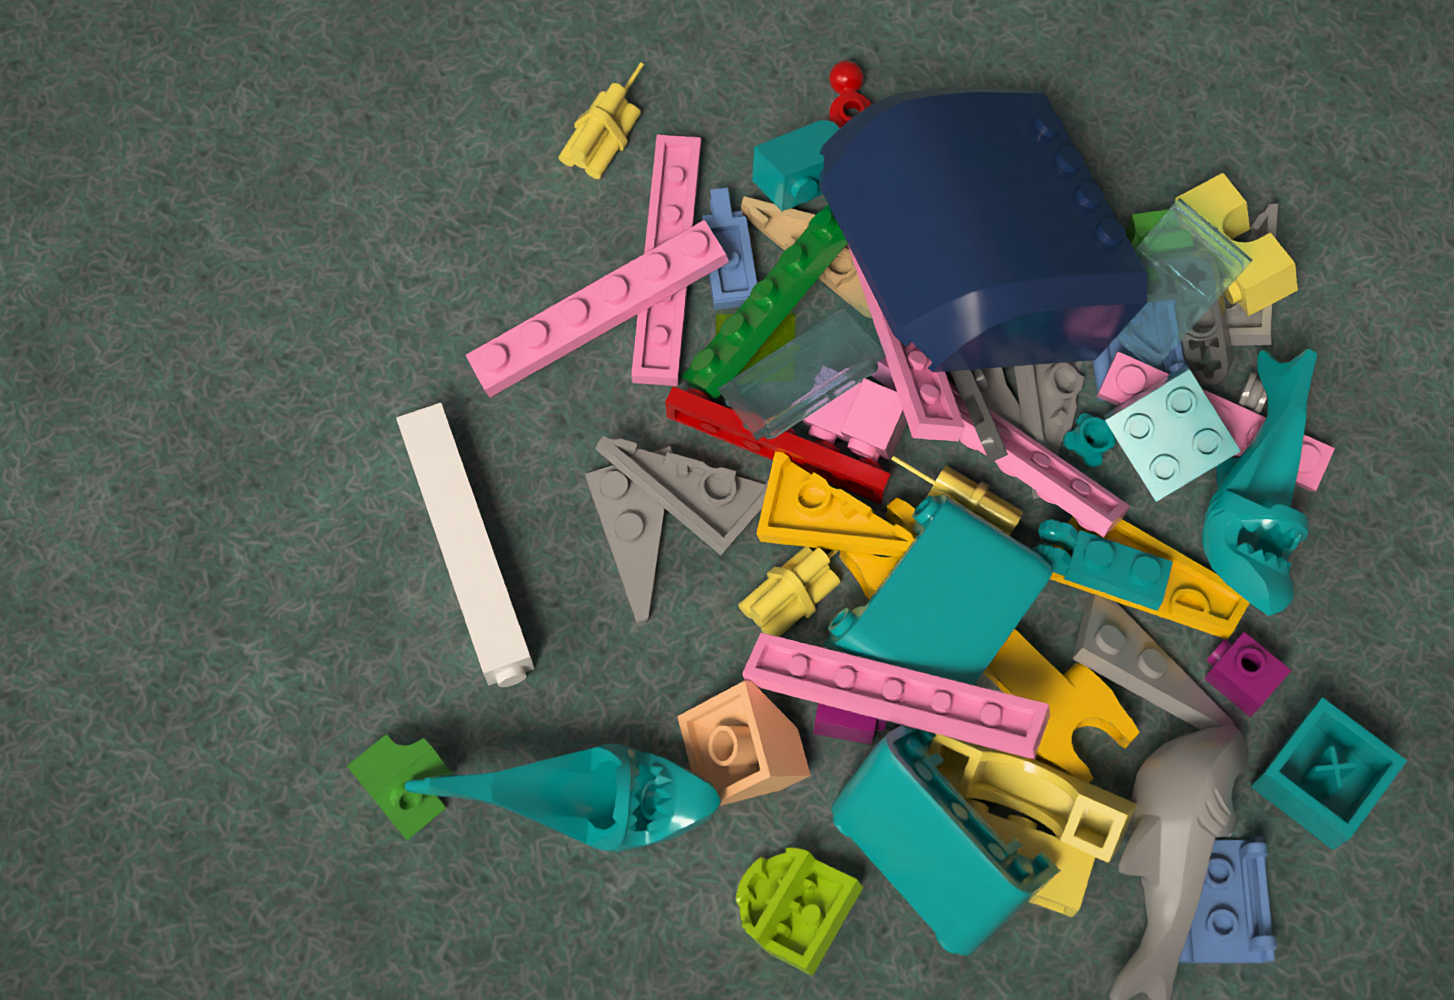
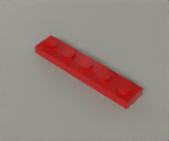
[665,386,890,504]

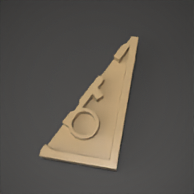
[741,196,872,318]

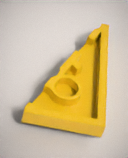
[756,451,915,557]

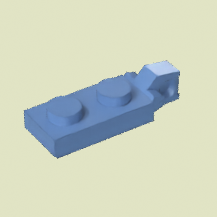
[701,188,757,310]

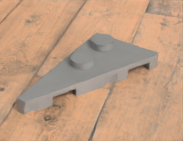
[595,436,768,556]
[585,446,673,627]
[1073,593,1233,730]

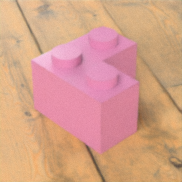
[801,368,907,462]

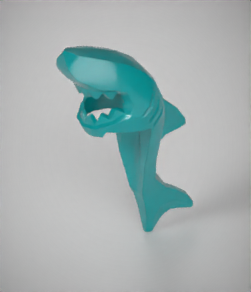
[1201,349,1318,616]
[404,743,722,853]

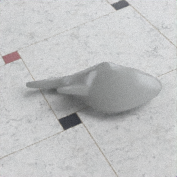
[1110,724,1248,1000]

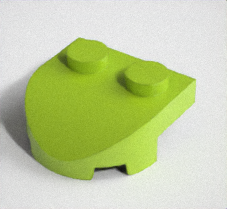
[736,848,863,976]

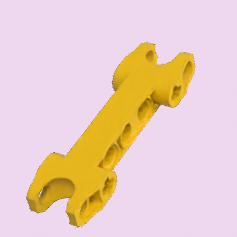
[839,497,1140,783]

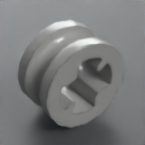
[1236,371,1268,414]

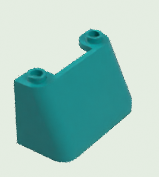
[822,494,1053,686]
[831,725,1061,956]

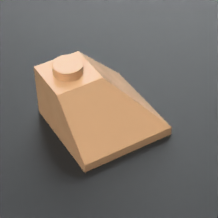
[677,681,811,806]

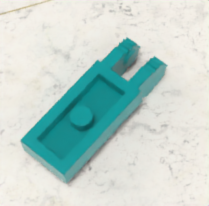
[1033,519,1173,611]

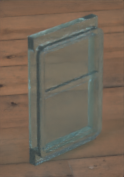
[1116,198,1253,368]
[718,307,886,440]

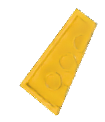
[1050,516,1249,640]

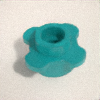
[1063,413,1116,467]

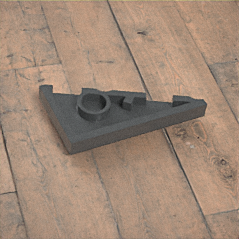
[950,369,1008,463]

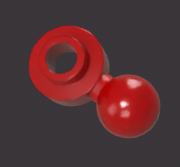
[829,60,871,128]

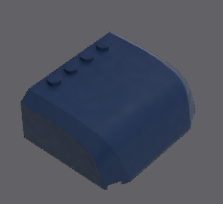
[819,87,1147,373]

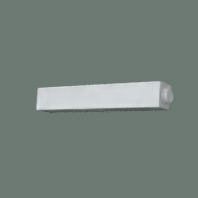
[396,403,534,687]

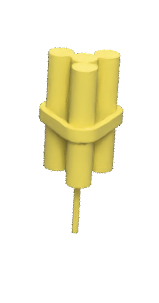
[559,62,644,179]
[891,455,1023,535]
[738,547,841,637]

